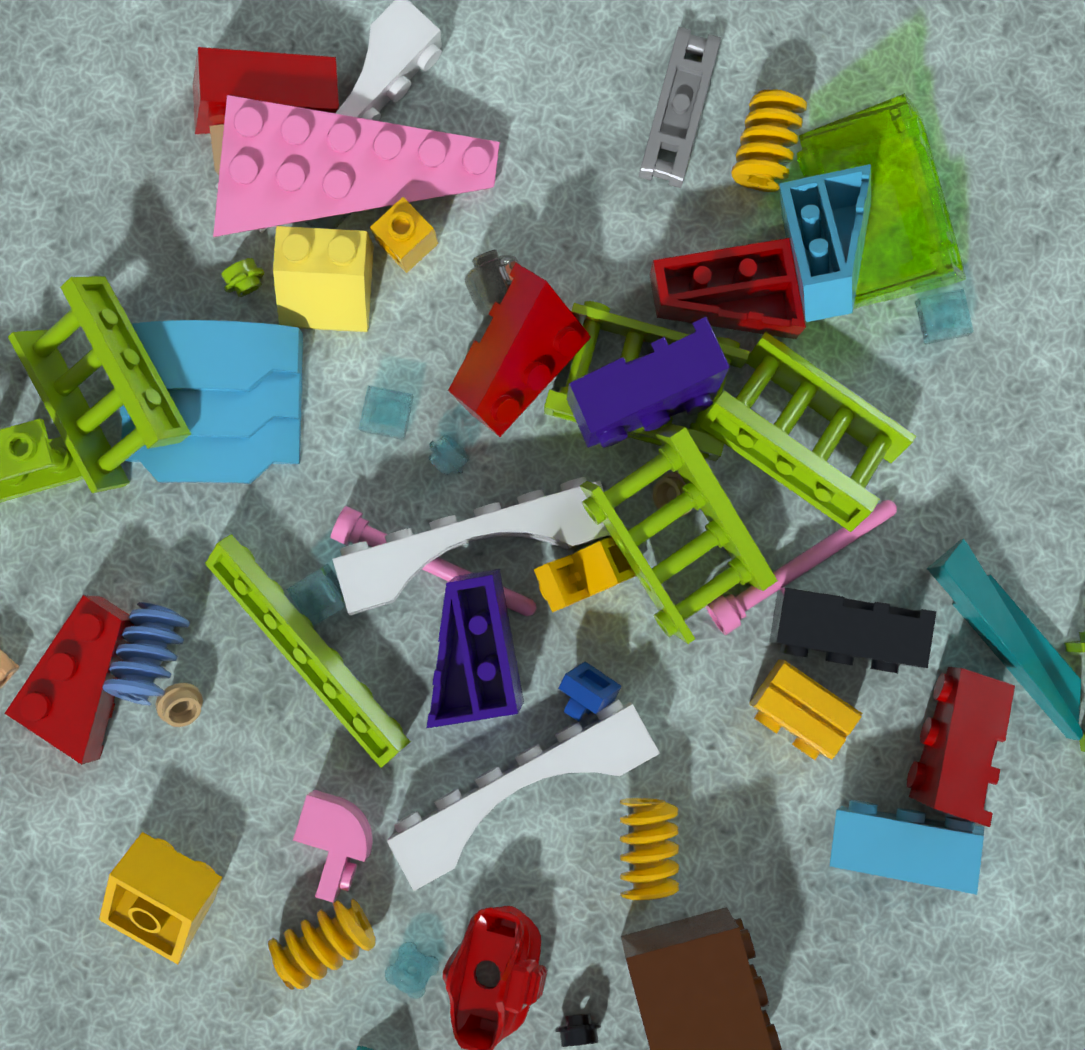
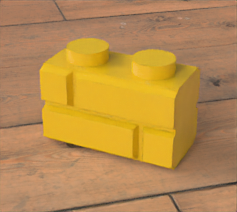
[749,659,863,760]

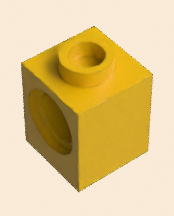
[370,197,439,273]

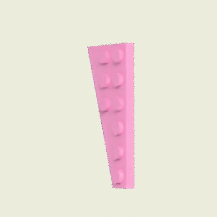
[213,95,500,238]

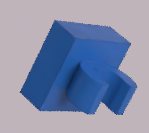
[558,661,622,722]

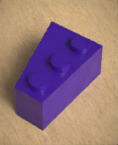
[567,317,730,448]
[426,569,524,729]

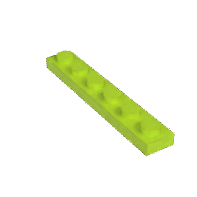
[205,534,411,768]

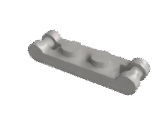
[639,27,721,188]

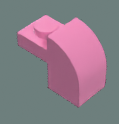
[293,790,373,902]

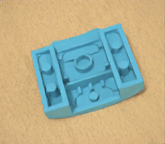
[120,320,303,484]

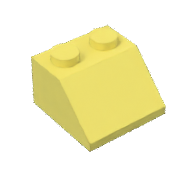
[273,226,374,332]

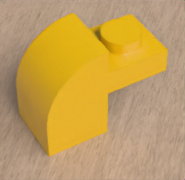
[534,537,636,613]

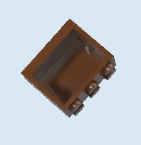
[621,907,782,1050]

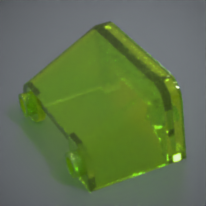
[797,93,966,309]

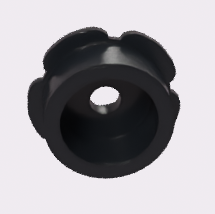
[555,1013,601,1047]

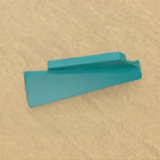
[927,539,1083,741]

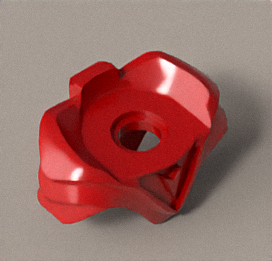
[442,906,547,1050]

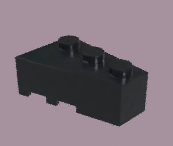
[769,588,937,674]

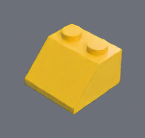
[99,832,223,965]

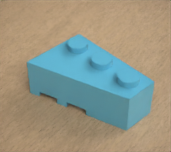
[779,164,871,322]
[830,800,984,895]

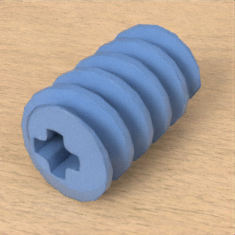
[102,602,190,706]

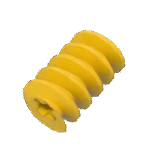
[731,89,807,192]
[620,798,679,900]
[268,898,376,990]

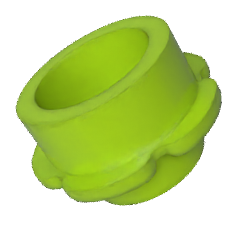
[221,258,264,297]

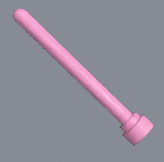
[706,500,897,635]
[331,506,537,616]

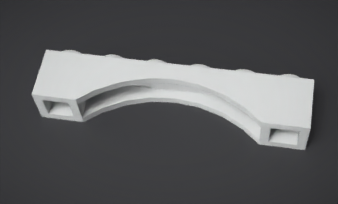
[215,0,442,234]
[332,477,611,615]
[387,699,660,891]

